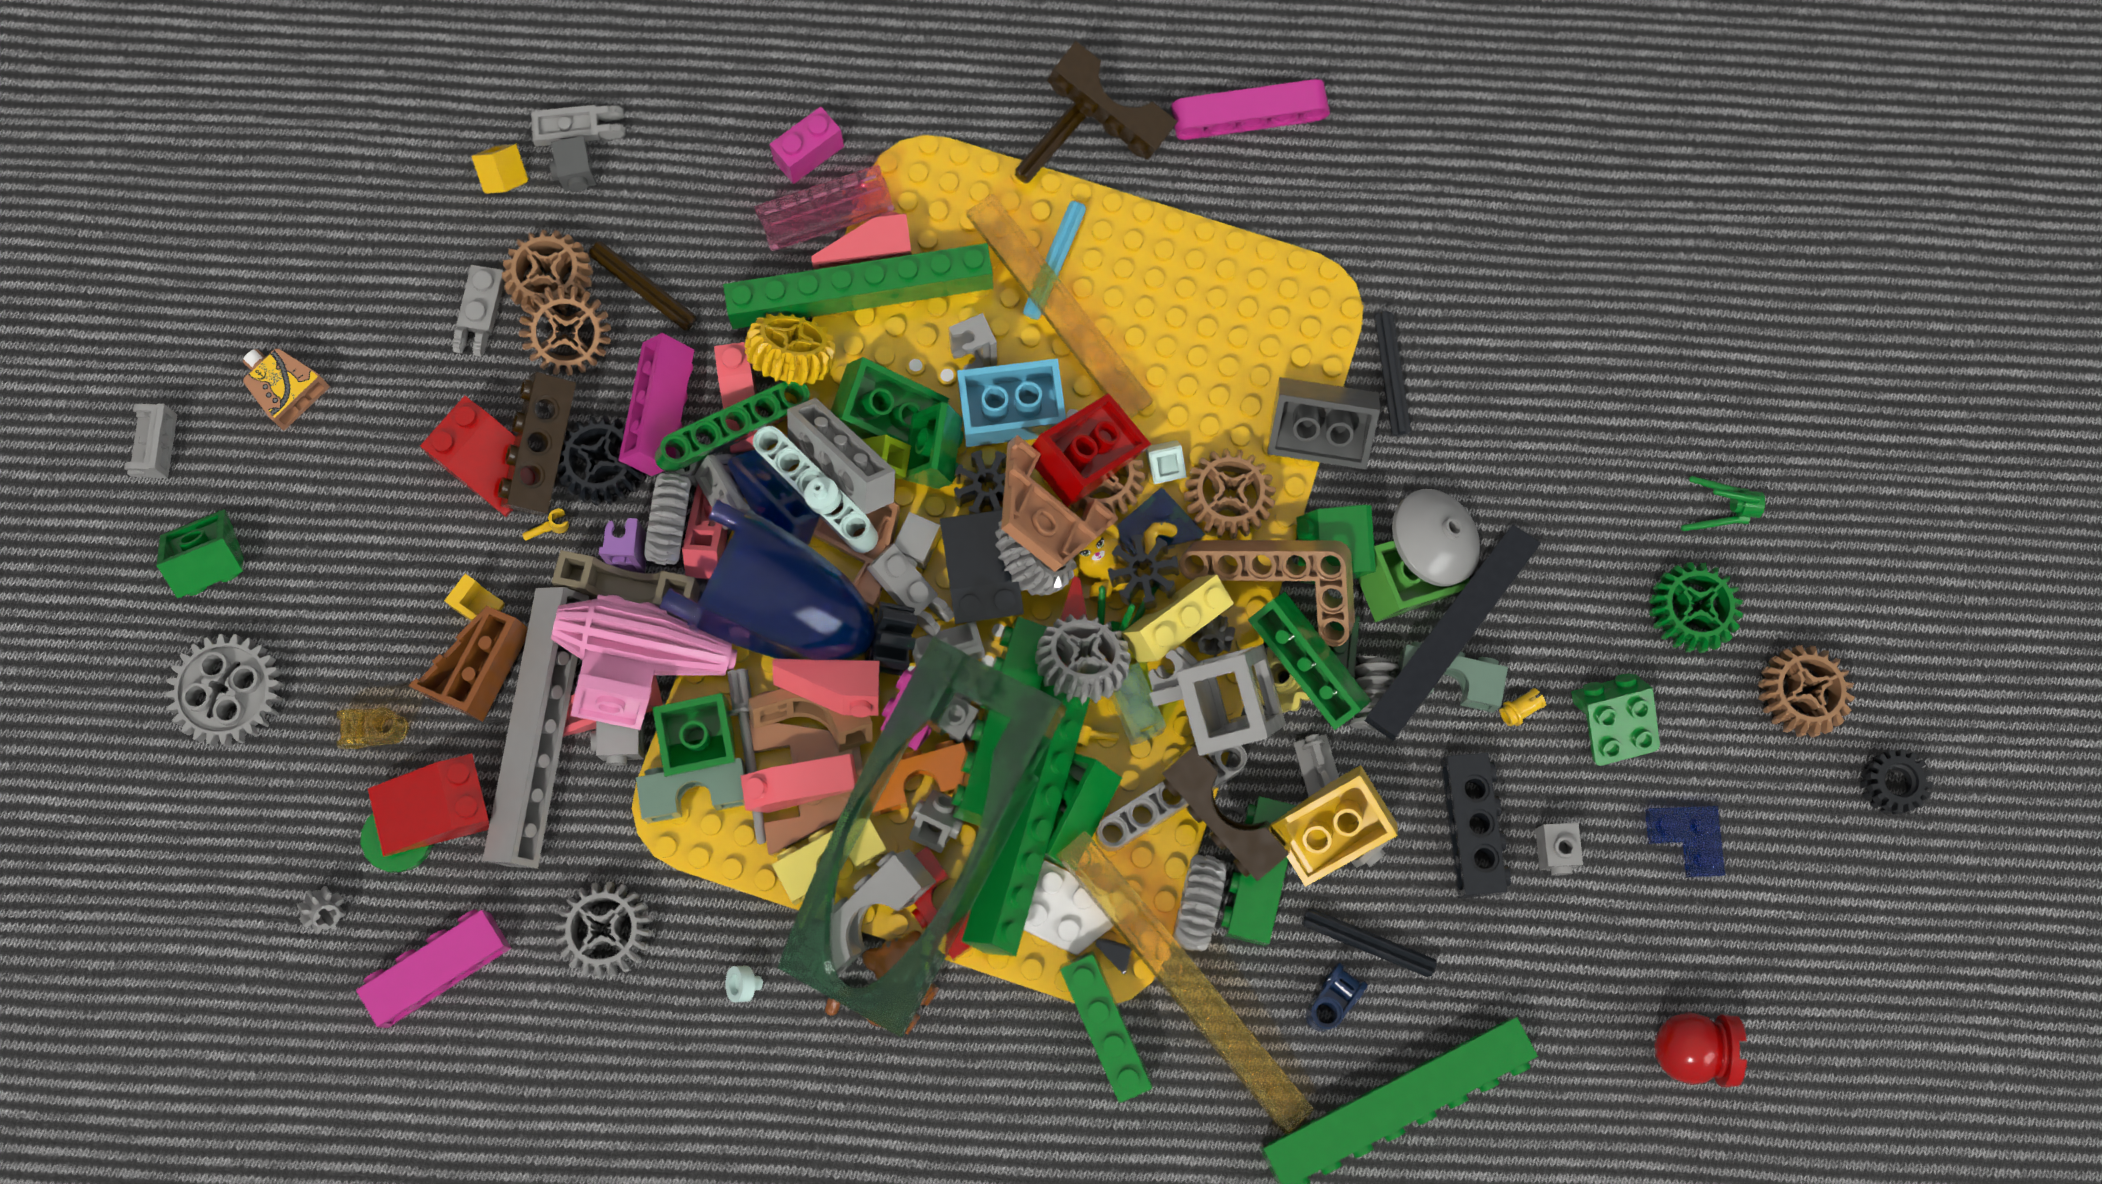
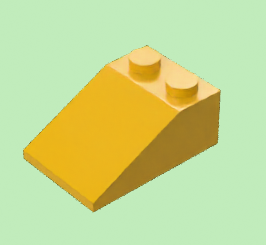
[1271,765,1398,887]

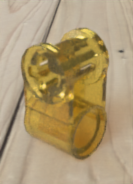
[336,707,409,749]

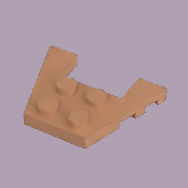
[1001,435,1118,572]
[762,502,901,608]
[749,720,869,856]

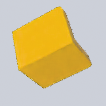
[471,144,528,193]
[444,574,505,621]

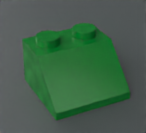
[902,402,963,489]
[1296,505,1376,585]
[156,509,244,599]
[652,693,736,777]

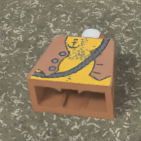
[243,348,330,431]

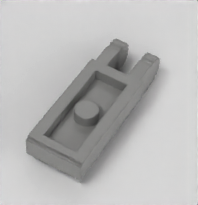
[531,105,625,147]
[452,265,504,357]
[867,544,954,636]

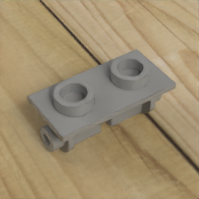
[1293,734,1339,797]

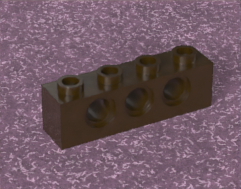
[498,372,576,516]

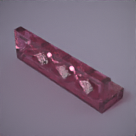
[754,165,895,252]

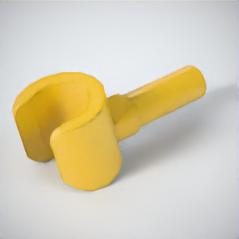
[522,509,569,541]
[1077,725,1119,747]

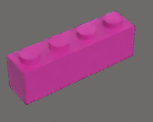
[618,333,694,476]
[356,909,512,1028]

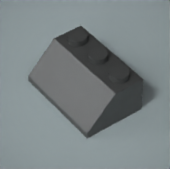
[1267,377,1380,470]

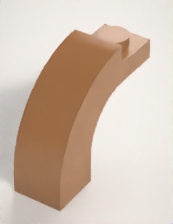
[748,687,872,752]

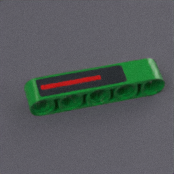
[655,381,810,472]

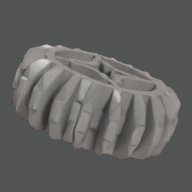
[644,472,691,565]
[995,520,1077,596]
[1035,614,1131,704]
[1173,854,1227,951]
[555,881,653,979]

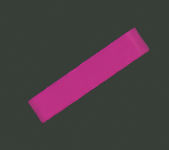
[1171,79,1330,140]

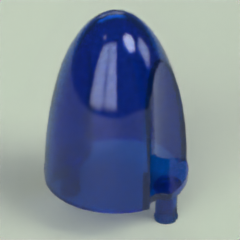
[660,499,875,660]

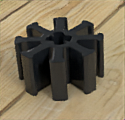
[954,450,1006,514]
[1108,534,1180,610]
[865,601,917,676]

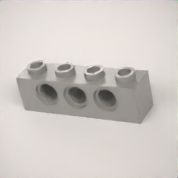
[787,398,895,515]

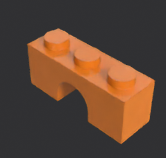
[861,740,966,817]

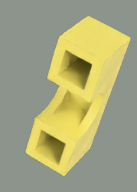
[1121,574,1234,662]
[772,812,888,905]

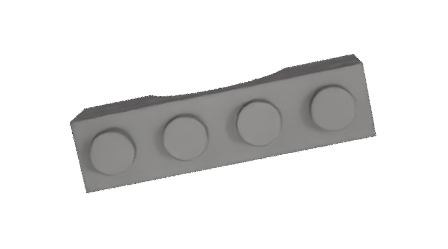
[801,849,936,980]

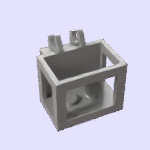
[1148,644,1286,756]

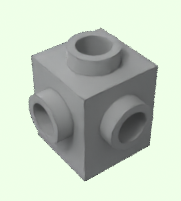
[909,790,965,853]

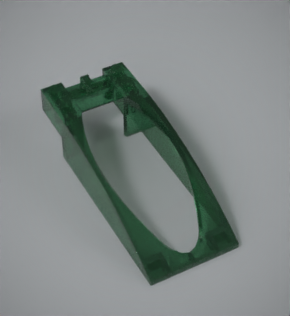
[778,636,1067,1038]

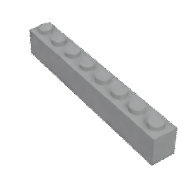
[482,587,589,869]

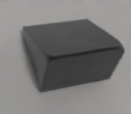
[1096,938,1133,975]

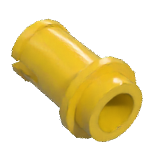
[1499,688,1546,727]

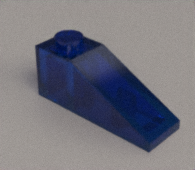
[728,450,820,554]

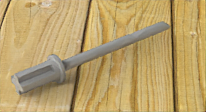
[727,668,766,845]

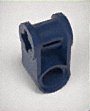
[1306,962,1368,1032]

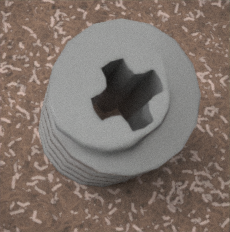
[1350,656,1399,731]

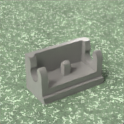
[949,313,997,370]
[124,403,177,478]
[694,454,762,530]
[911,621,985,670]

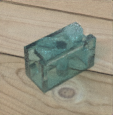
[1110,662,1166,746]

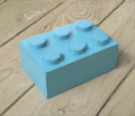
[957,359,1066,447]

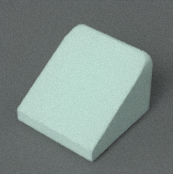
[1145,440,1187,484]

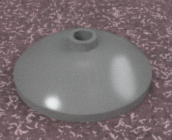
[1392,489,1480,586]

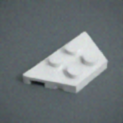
[1024,860,1136,956]

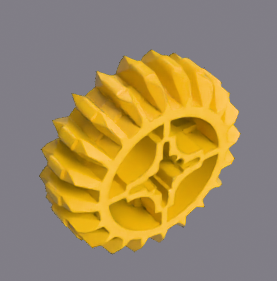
[744,313,836,386]

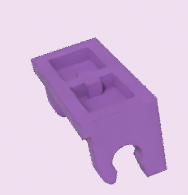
[599,518,647,573]

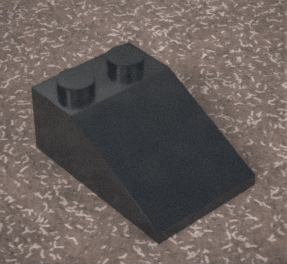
[940,509,1024,624]

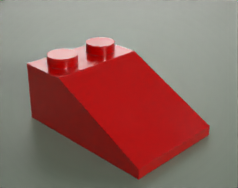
[1032,393,1152,507]
[420,396,535,517]
[367,754,489,857]

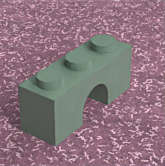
[1396,642,1508,713]
[636,758,747,823]

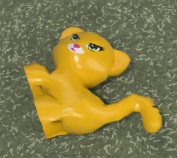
[1073,522,1178,604]

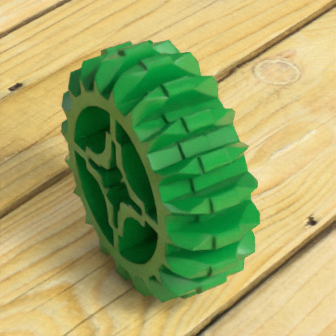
[1648,562,1744,653]

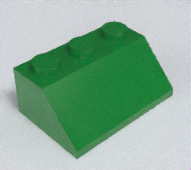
[1044,753,1122,872]

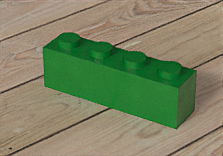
[1248,592,1372,730]
[1221,796,1297,946]
[1060,950,1152,1104]

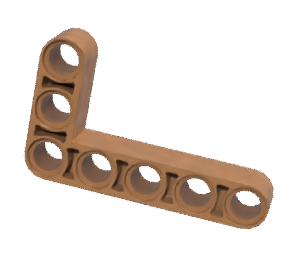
[1179,540,1355,647]

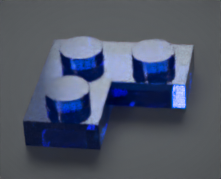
[1645,806,1725,878]

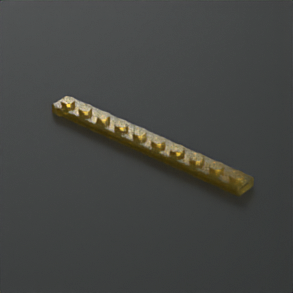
[1056,831,1314,1134]

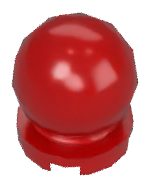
[1655,1012,1747,1088]

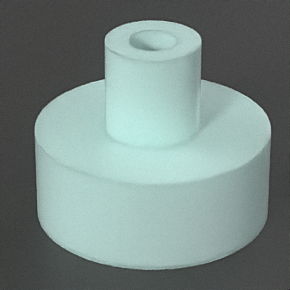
[804,477,841,514]
[725,966,763,1003]

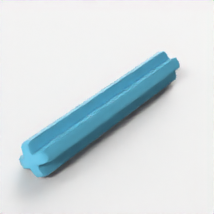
[1023,201,1086,320]

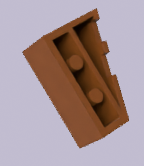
[408,606,528,722]

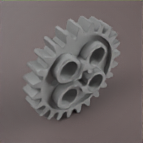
[165,634,284,747]

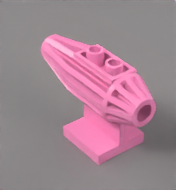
[551,595,737,730]

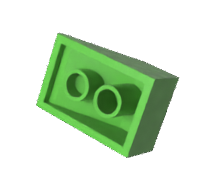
[1357,541,1470,623]

